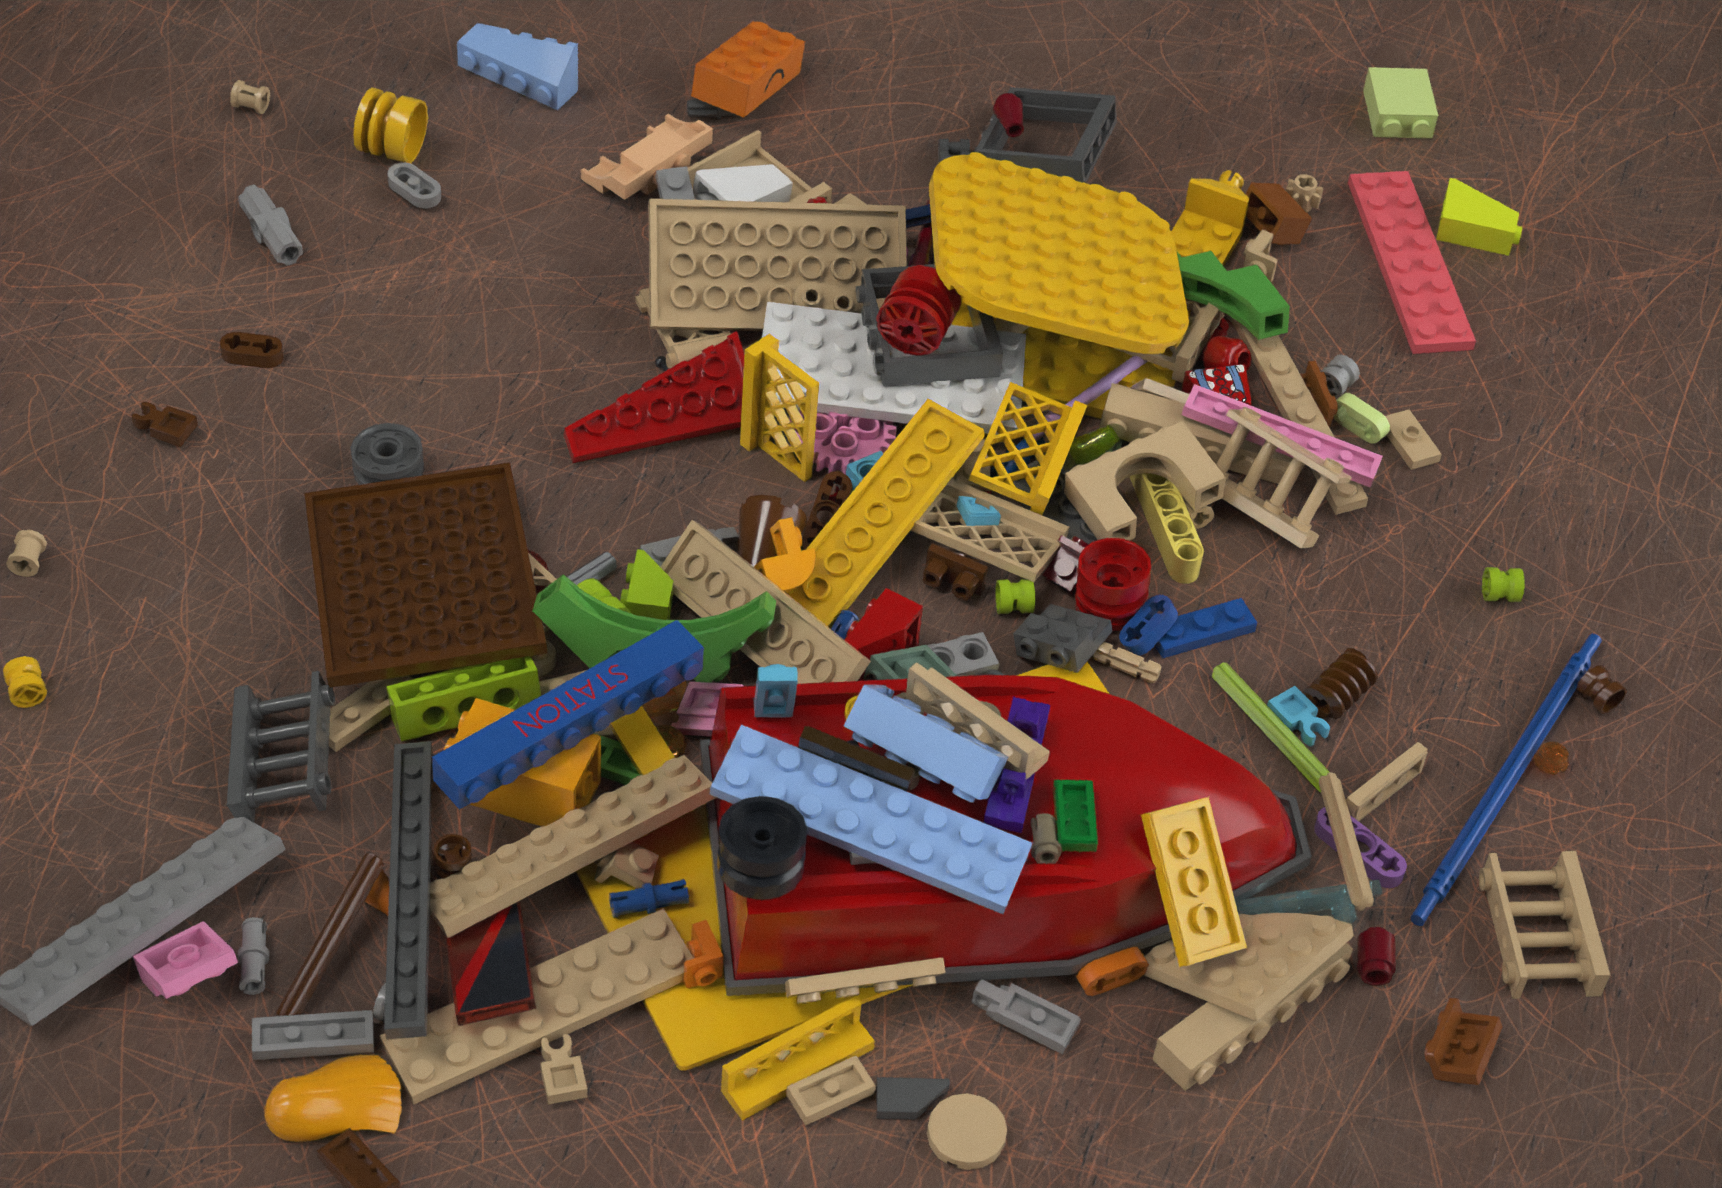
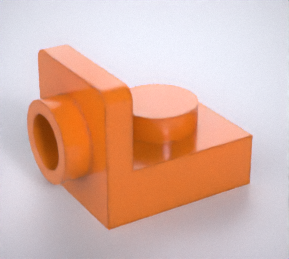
[683,920,723,988]

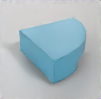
[956,496,1001,526]

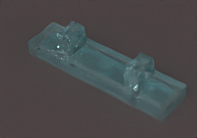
[1235,879,1383,924]

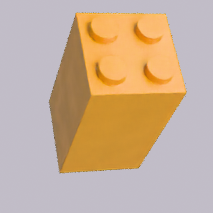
[444,698,601,827]

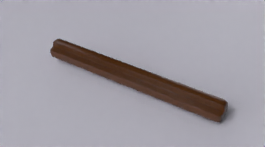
[276,853,384,1016]

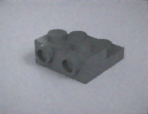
[1013,604,1112,673]

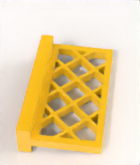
[740,333,819,482]
[968,382,1087,515]

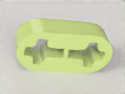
[1333,393,1390,444]

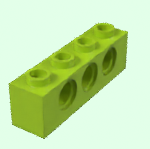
[386,656,541,741]

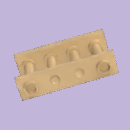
[1216,407,1352,548]
[1479,851,1610,999]

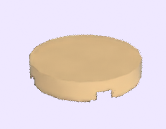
[927,1093,1007,1170]

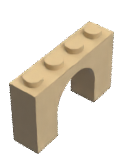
[1064,421,1226,541]

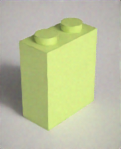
[1363,67,1438,138]

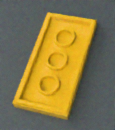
[1141,797,1247,967]

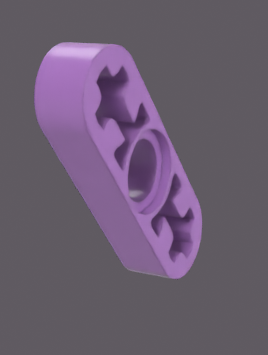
[1314,807,1407,888]

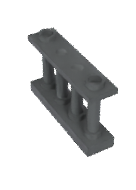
[227,671,335,822]

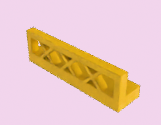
[721,996,875,1121]

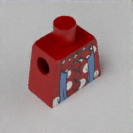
[1181,364,1251,405]

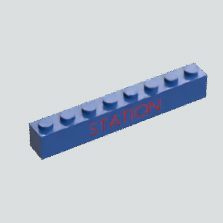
[432,620,704,810]

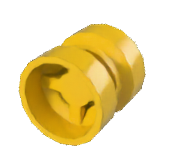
[3,656,47,708]

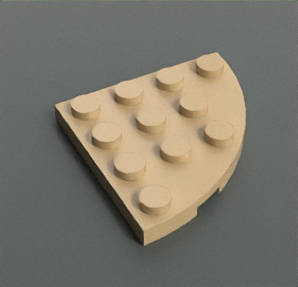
[1144,913,1354,1021]

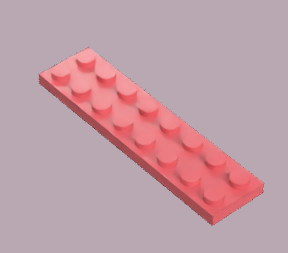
[1348,171,1476,354]

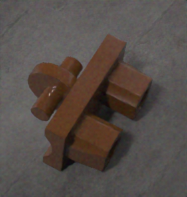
[923,543,988,601]

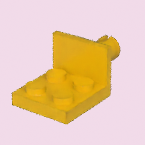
[1171,170,1249,267]

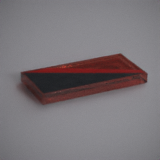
[446,901,537,1026]

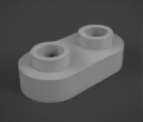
[388,163,441,209]

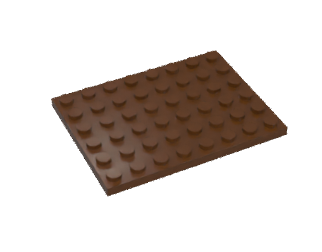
[304,462,548,688]

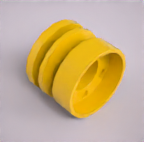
[353,88,428,163]

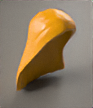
[264,1055,402,1142]

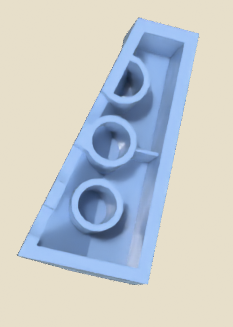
[457,23,578,110]
[844,684,1008,802]

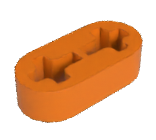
[1076,947,1149,996]

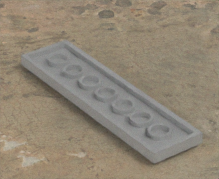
[0,817,286,1026]

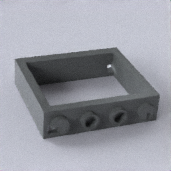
[974,87,1117,183]
[856,264,1003,386]

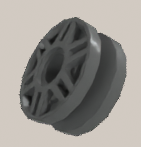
[350,423,425,485]

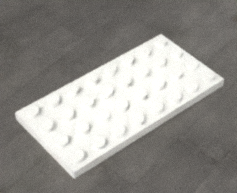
[762,302,1026,435]

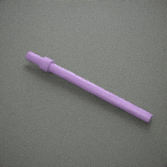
[1033,356,1148,441]

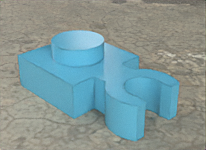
[1267,686,1330,747]

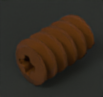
[1303,648,1378,719]

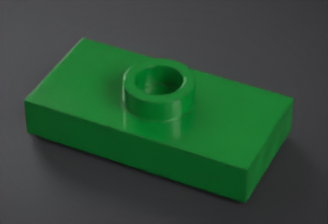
[1053,779,1098,852]

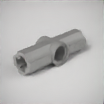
[238,185,303,266]

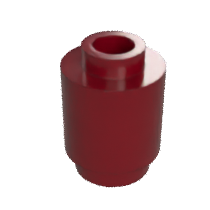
[1357,927,1396,986]

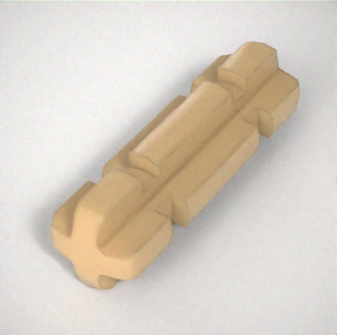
[1093,642,1161,683]

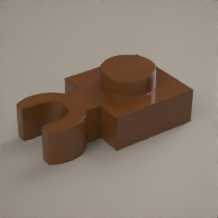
[132,402,198,447]

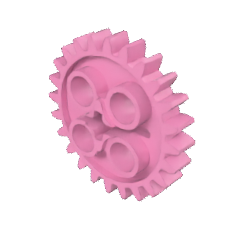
[789,410,897,474]

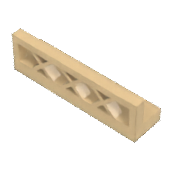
[906,662,1050,780]

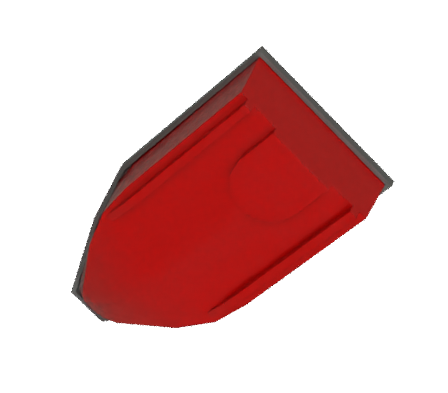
[700,675,1311,996]

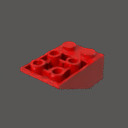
[844,588,923,681]

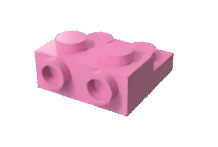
[133,921,238,999]

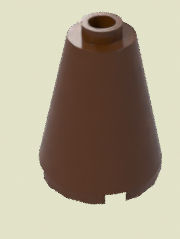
[738,495,808,567]

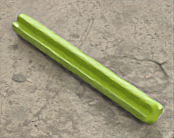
[1212,662,1329,793]

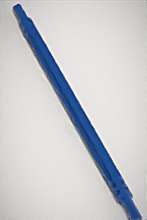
[1410,634,1601,926]

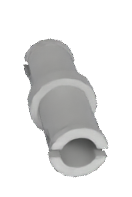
[238,917,269,995]

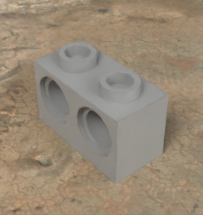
[927,632,999,676]

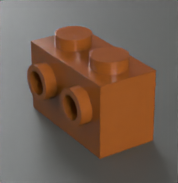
[1245,182,1312,246]

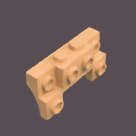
[581,114,713,200]

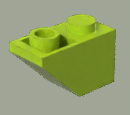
[620,549,673,620]

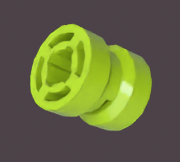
[1482,567,1525,602]
[995,579,1035,614]

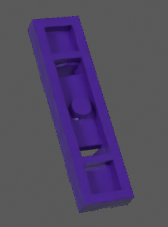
[984,697,1050,833]

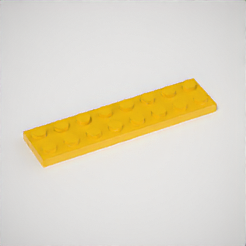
[788,399,985,629]

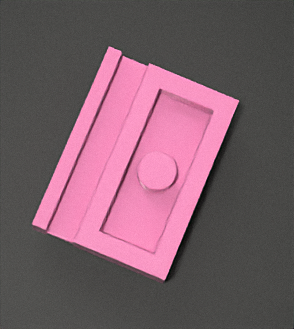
[671,682,744,737]

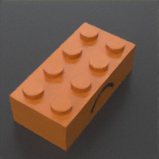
[691,21,805,118]

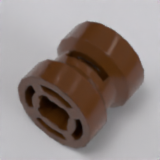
[1577,665,1627,714]
[433,834,472,880]

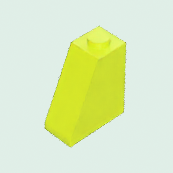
[1436,178,1522,256]

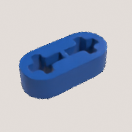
[1119,595,1178,656]

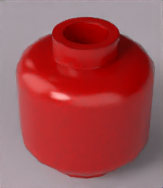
[1202,336,1252,372]

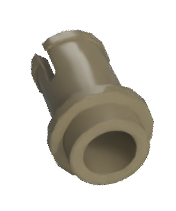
[1030,814,1062,864]

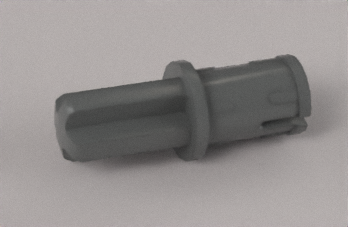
[687,99,738,120]

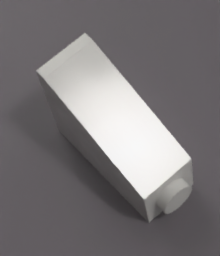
[693,164,793,202]

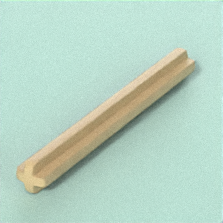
[1319,772,1374,911]

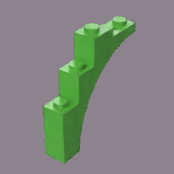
[1177,251,1290,340]
[533,574,776,683]

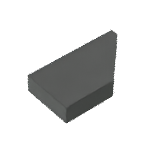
[876,1077,950,1120]

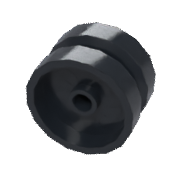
[717,796,807,900]

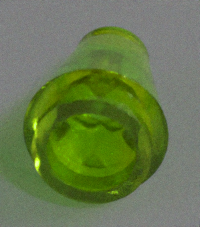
[1069,424,1120,465]

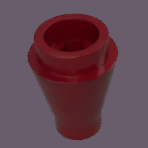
[993,93,1024,137]

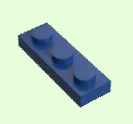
[1155,598,1257,659]

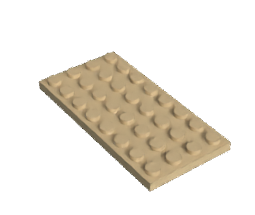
[648,199,907,331]

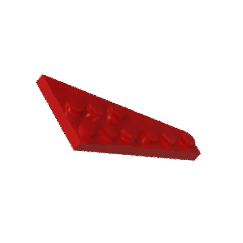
[563,331,745,463]

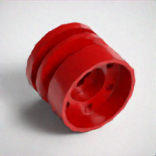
[876,265,962,356]
[1075,538,1151,631]

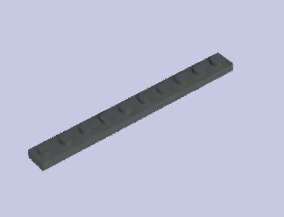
[384,741,433,1040]

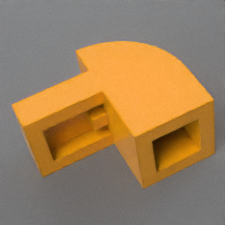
[754,517,816,594]

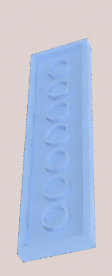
[709,725,1032,914]

